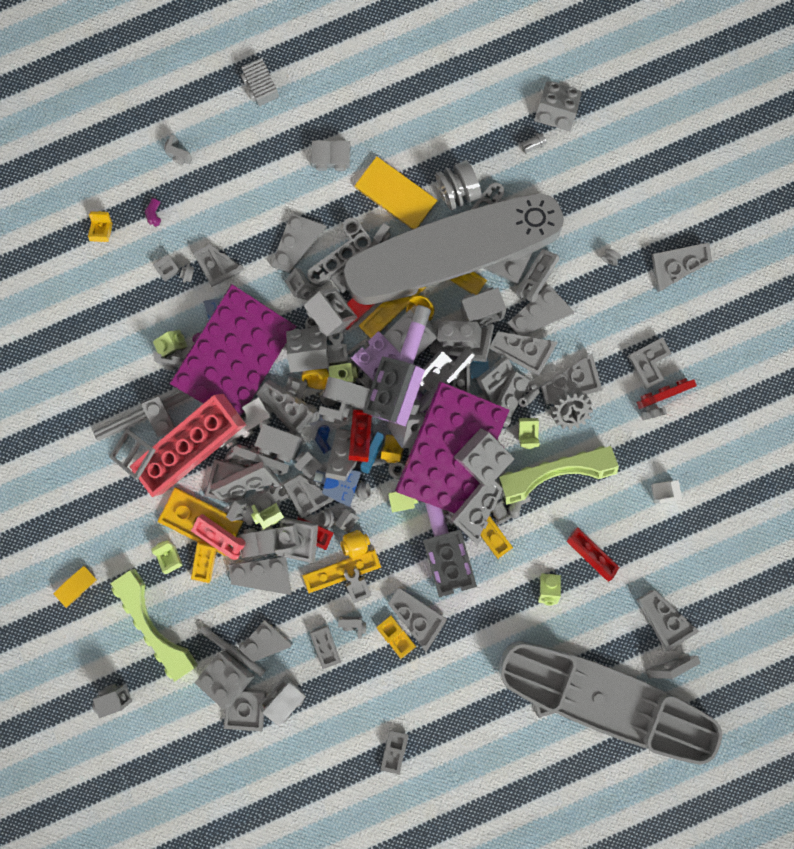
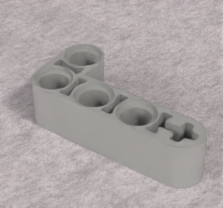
[307,218,371,287]
[323,377,371,410]

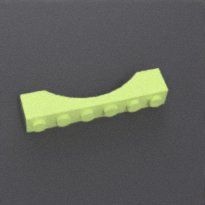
[499,446,619,505]
[110,569,198,682]

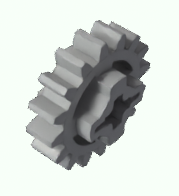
[550,389,593,430]

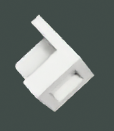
[651,480,682,503]

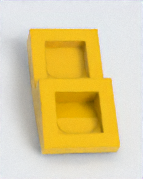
[53,566,97,608]
[376,615,417,659]

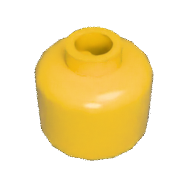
[340,530,370,558]

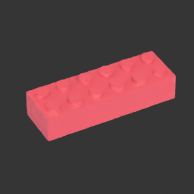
[129,394,246,497]

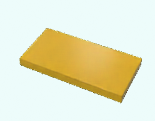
[354,156,437,230]
[157,487,244,556]

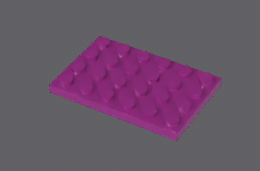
[169,284,296,417]
[395,381,510,513]

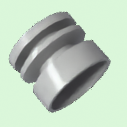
[436,160,482,210]

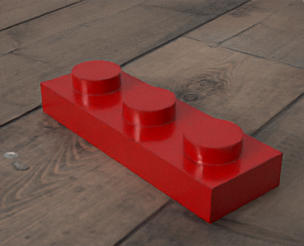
[636,378,697,409]
[348,409,372,462]
[566,527,620,582]

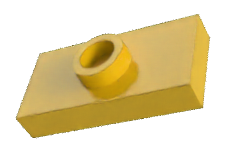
[191,541,217,583]

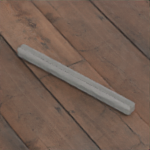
[93,390,191,440]

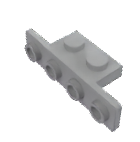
[418,348,475,412]

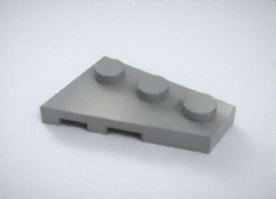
[210,461,281,500]
[388,587,447,652]

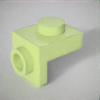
[153,330,187,358]
[518,418,540,449]
[251,503,284,529]
[151,540,183,574]
[538,573,561,606]

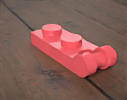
[191,514,246,560]

